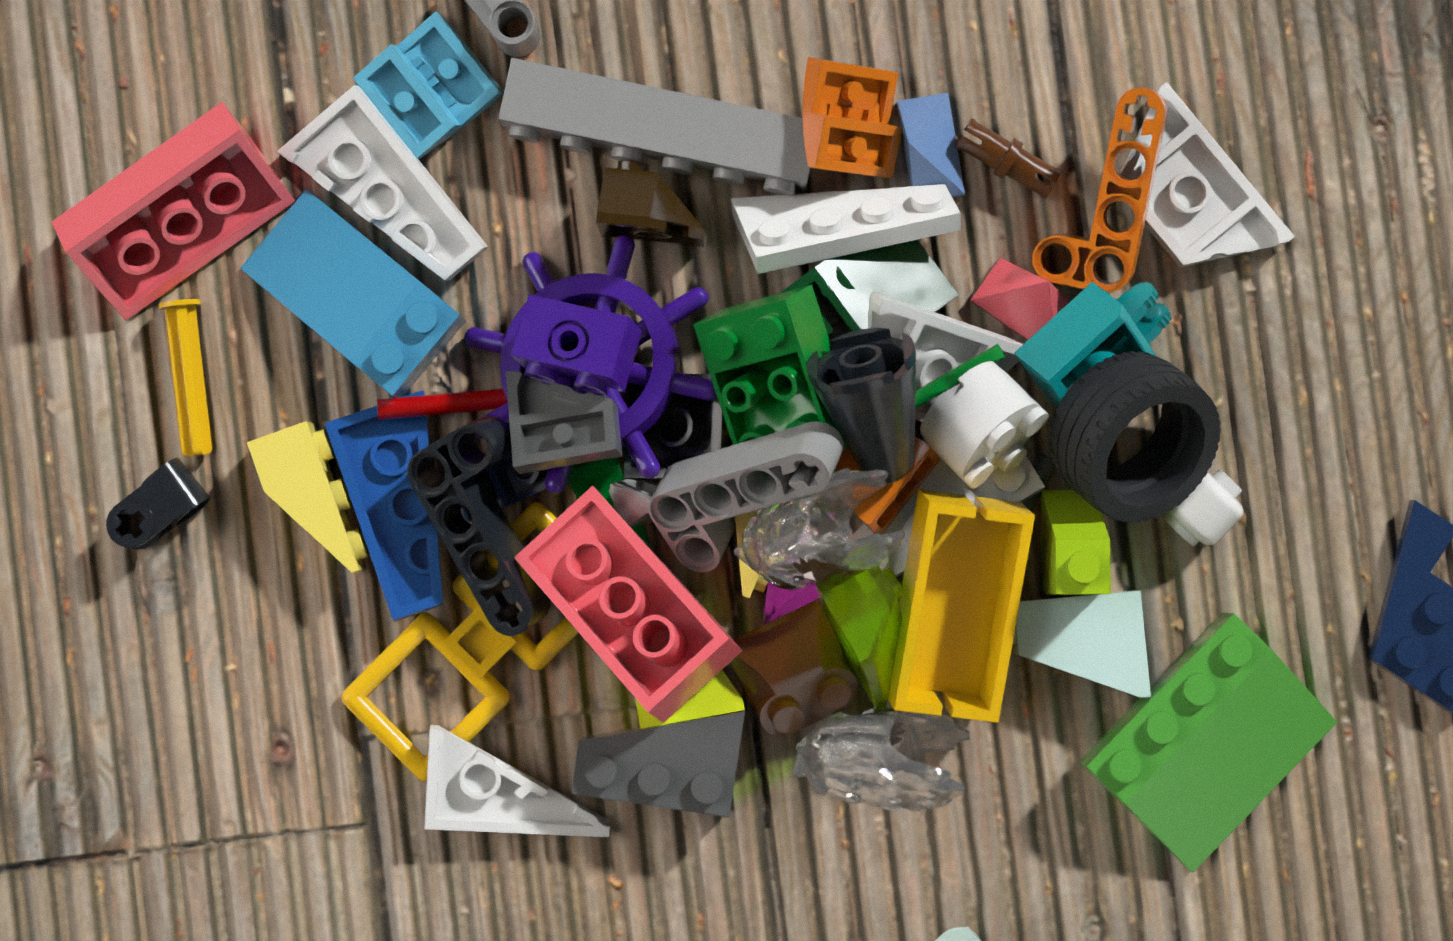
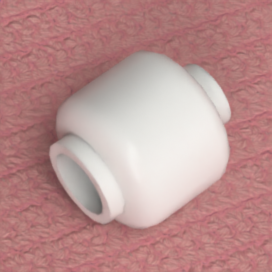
[1164,469,1243,546]

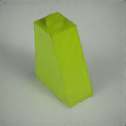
[1040,490,1111,594]

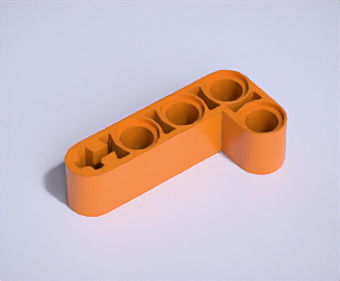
[1032,88,1167,293]

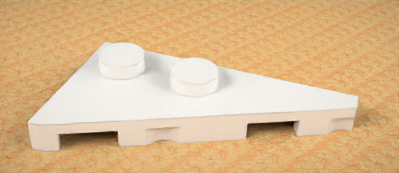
[424,725,610,837]

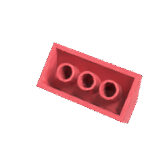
[52,101,295,320]

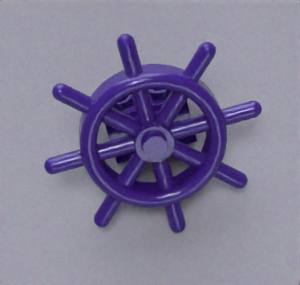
[464,235,717,494]

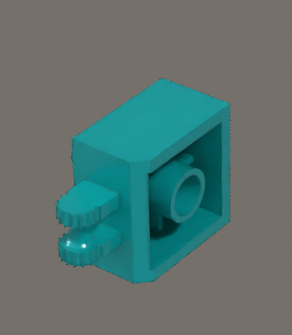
[1014,281,1172,412]

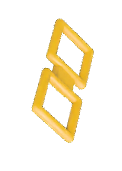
[341,502,579,782]

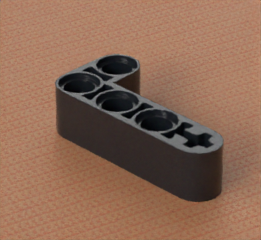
[407,416,551,636]

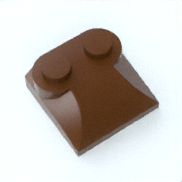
[731,599,859,736]

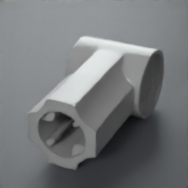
[464,0,541,57]

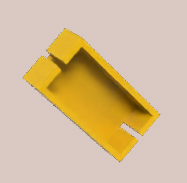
[884,489,1035,723]

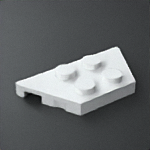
[1120,82,1295,267]
[868,291,1024,422]

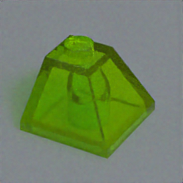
[814,554,904,711]

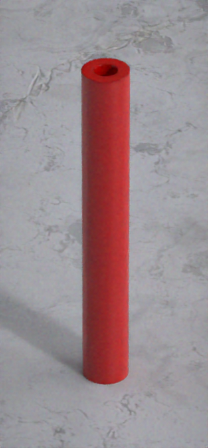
[376,388,508,420]

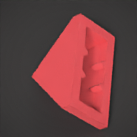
[970,258,1070,341]

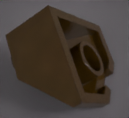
[596,161,705,247]

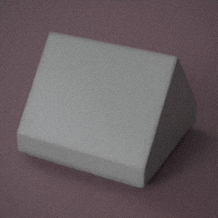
[609,478,659,528]

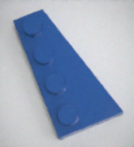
[324,390,443,622]

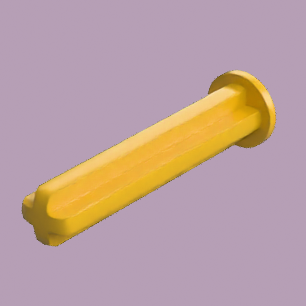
[158,299,213,457]

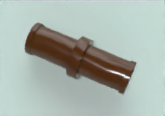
[955,118,1062,199]

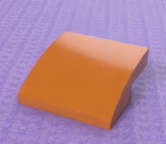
[802,57,902,179]

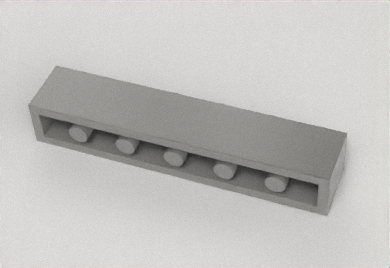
[498,58,810,196]

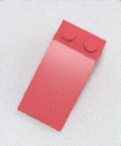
[514,486,743,723]

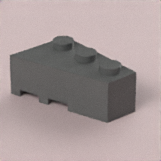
[571,710,745,817]

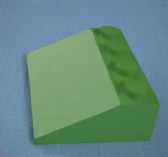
[1078,613,1337,873]

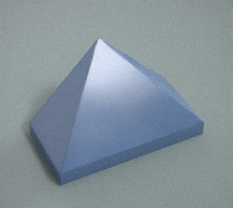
[896,93,965,198]

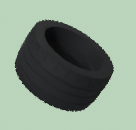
[1049,351,1221,523]

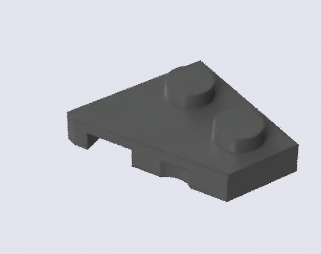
[506,371,622,474]

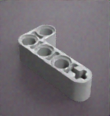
[648,421,844,572]

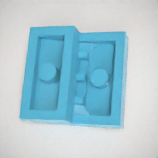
[353,12,504,159]

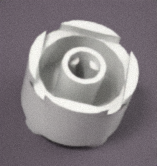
[920,361,1049,489]

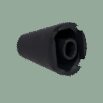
[807,328,916,484]

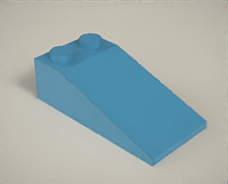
[240,189,466,398]

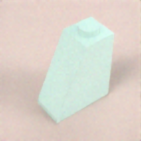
[1012,590,1151,698]

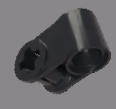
[106,457,211,550]

